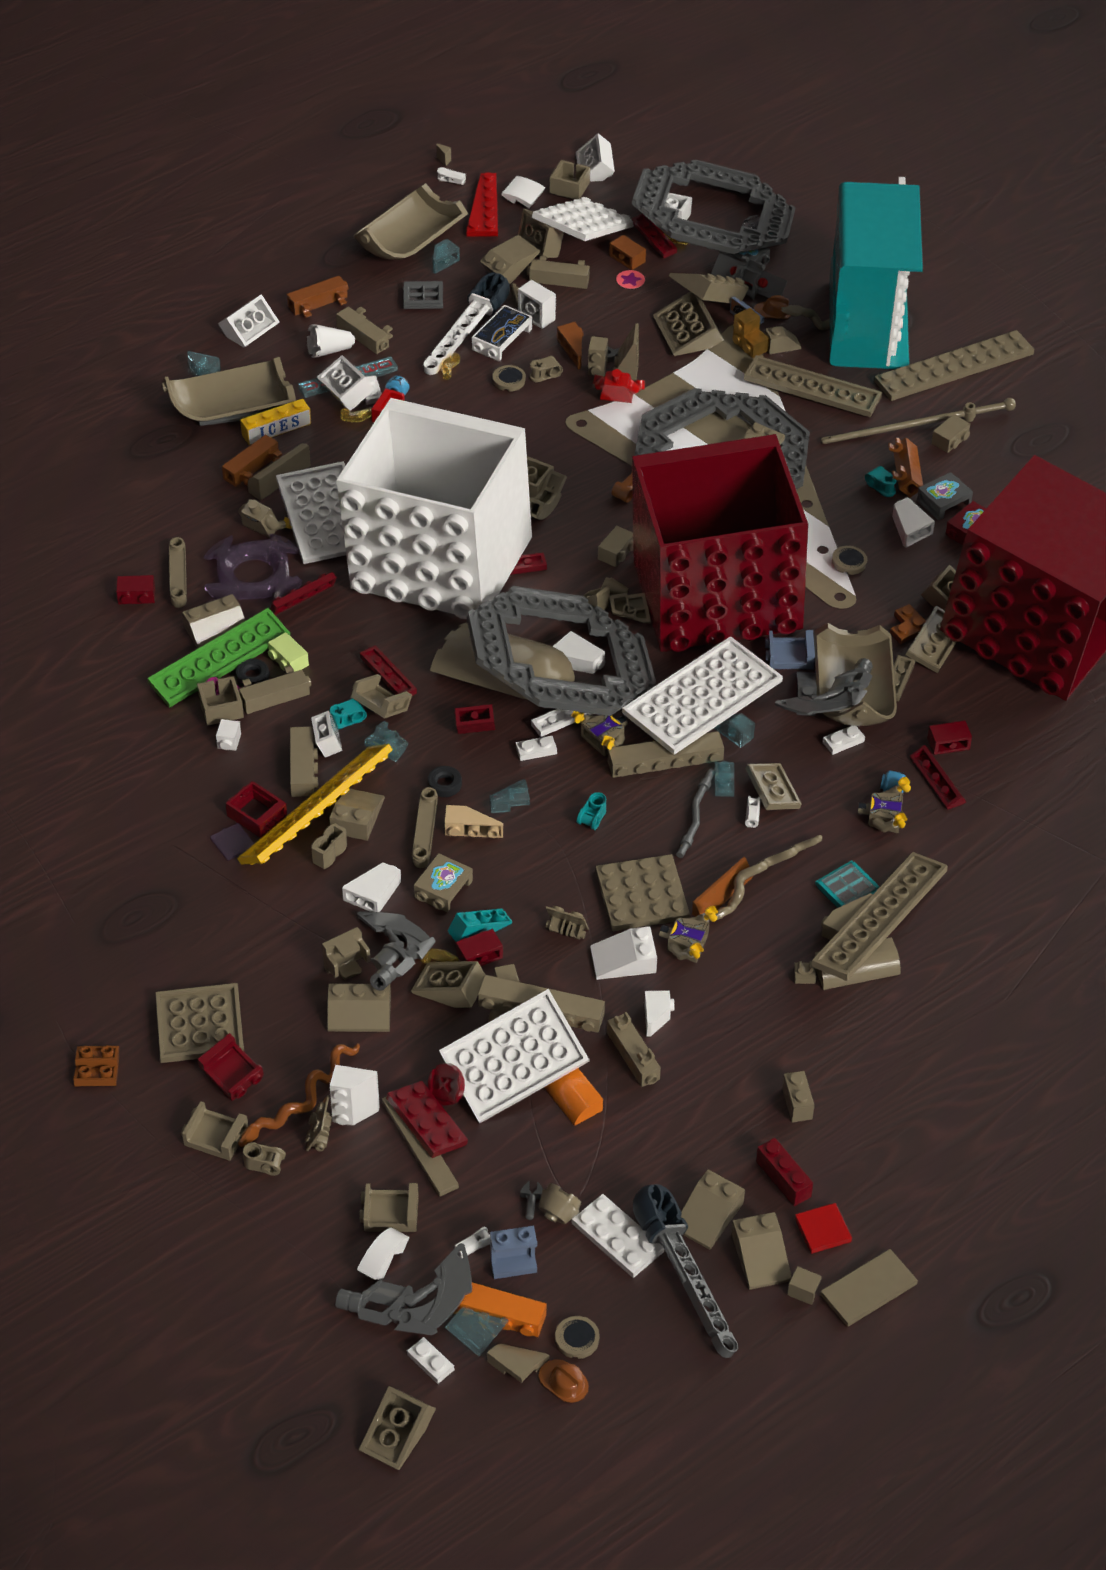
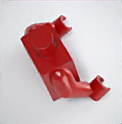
[593,369,645,403]

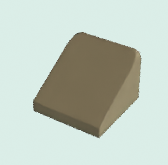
[436,143,451,166]

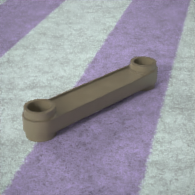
[169,537,187,608]
[412,787,438,868]

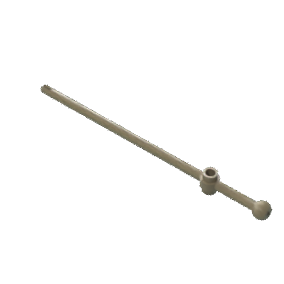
[821,398,1016,444]

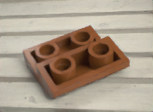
[74,1045,119,1086]

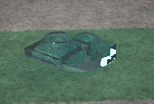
[715,761,735,797]

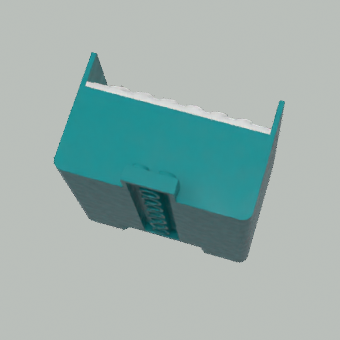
[829,177,923,369]

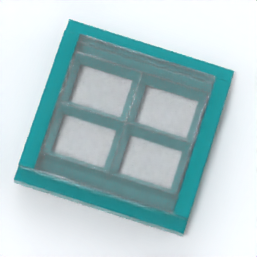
[815,860,880,908]

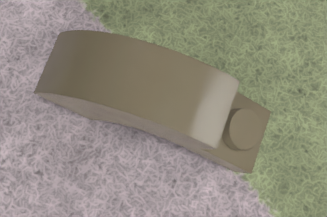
[529,470,567,520]

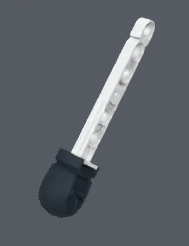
[424,273,510,375]

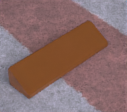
[692,857,753,917]

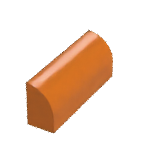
[544,1068,603,1126]

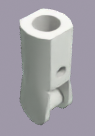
[437,167,466,185]
[745,796,761,828]
[454,1227,490,1258]

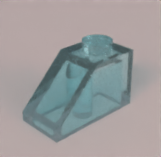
[433,239,460,274]
[187,351,221,377]
[714,713,755,748]

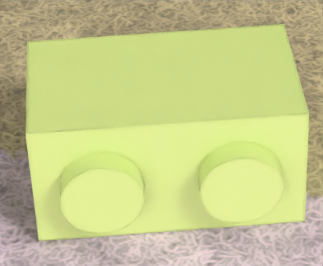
[268,632,309,672]

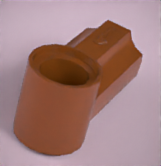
[611,473,633,503]

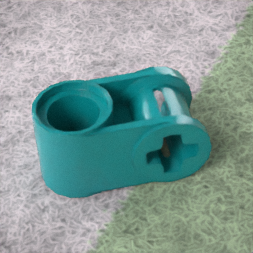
[865,466,897,497]
[330,699,367,729]
[577,792,606,830]

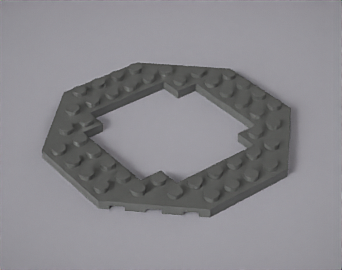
[632,160,796,254]
[635,388,810,489]
[466,586,656,716]

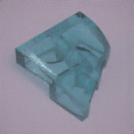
[364,721,408,762]
[489,779,530,813]
[445,1307,509,1357]

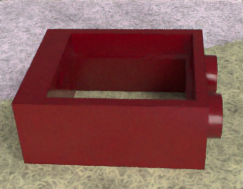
[226,781,287,838]

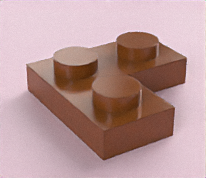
[890,604,926,644]

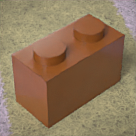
[609,235,646,270]

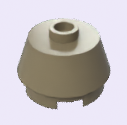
[539,1183,581,1225]

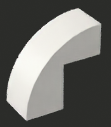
[357,1227,410,1280]

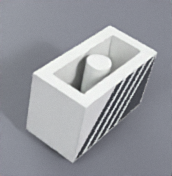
[311,711,342,757]

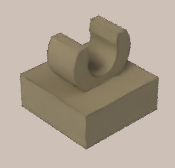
[794,961,816,984]

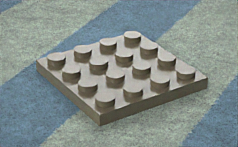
[595,854,690,931]
[156,983,244,1063]

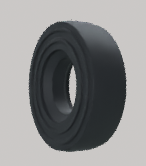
[236,659,269,687]
[428,766,462,797]

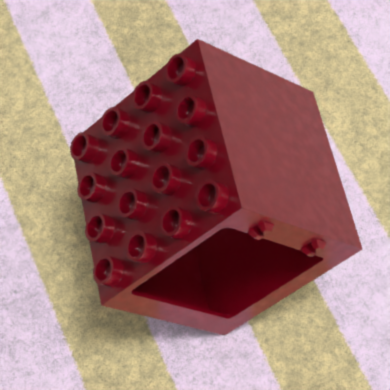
[632,434,808,652]
[940,455,1106,701]

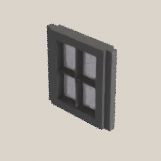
[404,281,443,309]

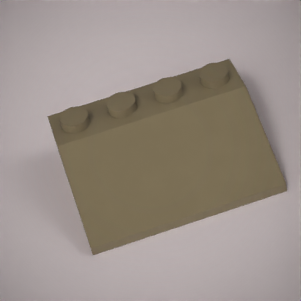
[669,273,749,303]
[653,291,724,356]

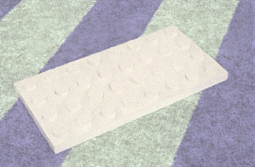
[622,636,783,755]

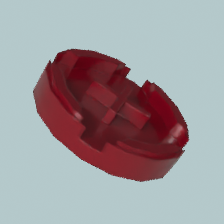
[428,1063,465,1105]

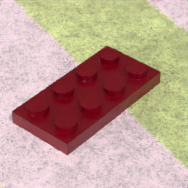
[386,1081,468,1158]

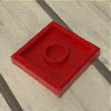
[795,1203,852,1254]

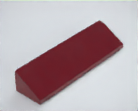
[910,745,966,809]

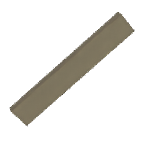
[382,1096,459,1197]

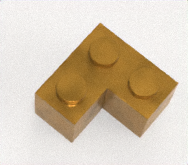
[732,308,770,358]

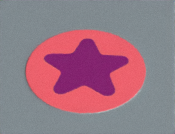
[616,270,645,289]

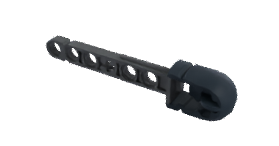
[633,1184,738,1358]

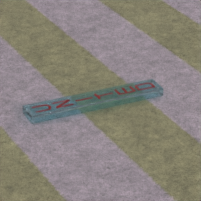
[298,356,398,398]

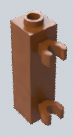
[287,276,349,318]
[222,435,282,487]
[888,438,923,498]

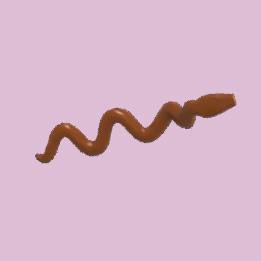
[238,1043,360,1147]

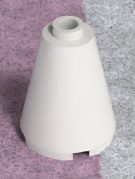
[307,324,355,358]

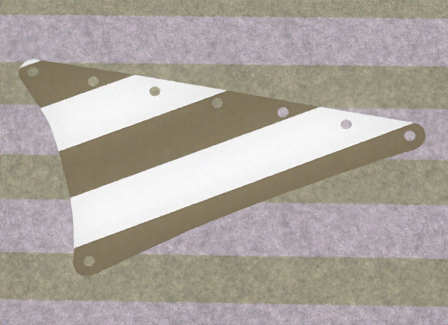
[565,325,856,609]

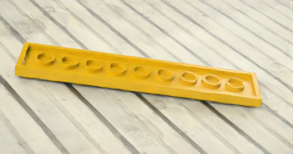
[237,744,393,865]

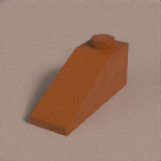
[557,322,584,369]

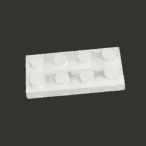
[572,1194,664,1278]

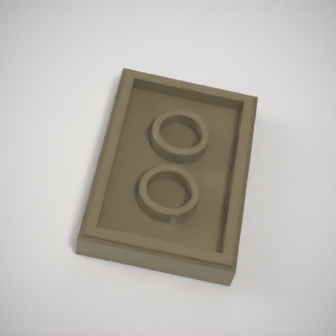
[745,763,802,810]

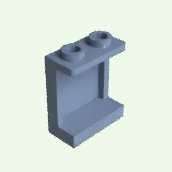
[765,630,815,669]
[490,1226,537,1279]

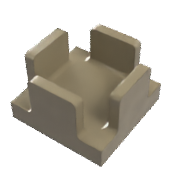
[322,927,371,980]

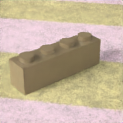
[290,726,318,797]

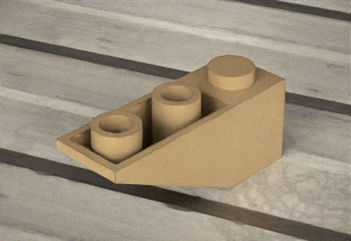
[445,805,503,838]

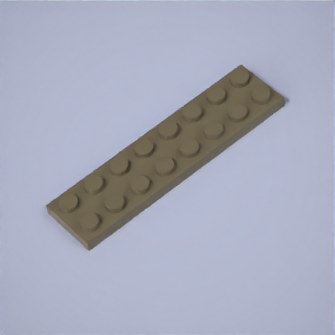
[744,355,882,417]

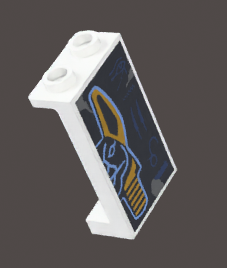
[472,305,532,361]

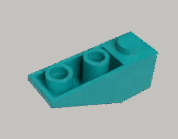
[447,908,512,942]

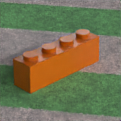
[454,1282,547,1337]

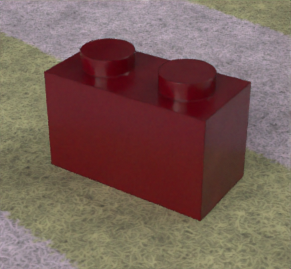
[116,575,155,604]
[455,704,495,734]
[927,721,972,755]
[456,929,503,966]

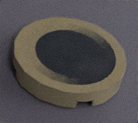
[493,365,526,391]
[832,546,867,575]
[555,1316,600,1359]

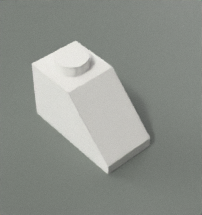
[644,991,674,1036]

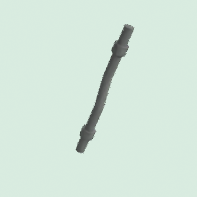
[676,769,715,858]

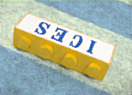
[240,399,311,445]

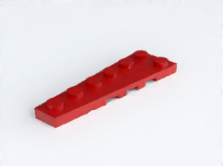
[467,172,498,237]

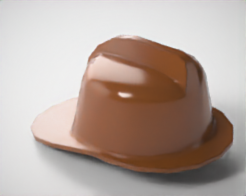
[754,295,792,319]
[539,1359,589,1403]

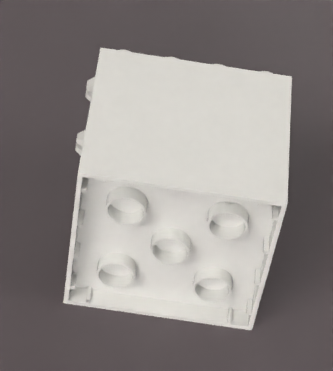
[336,398,532,619]

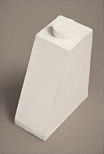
[892,497,935,548]
[553,631,605,674]
[342,863,401,912]

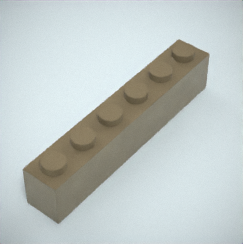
[608,731,724,778]
[478,975,605,1033]

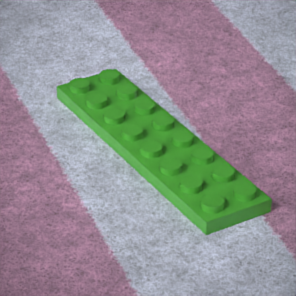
[148,608,290,708]

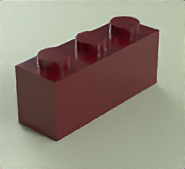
[756,1137,813,1207]

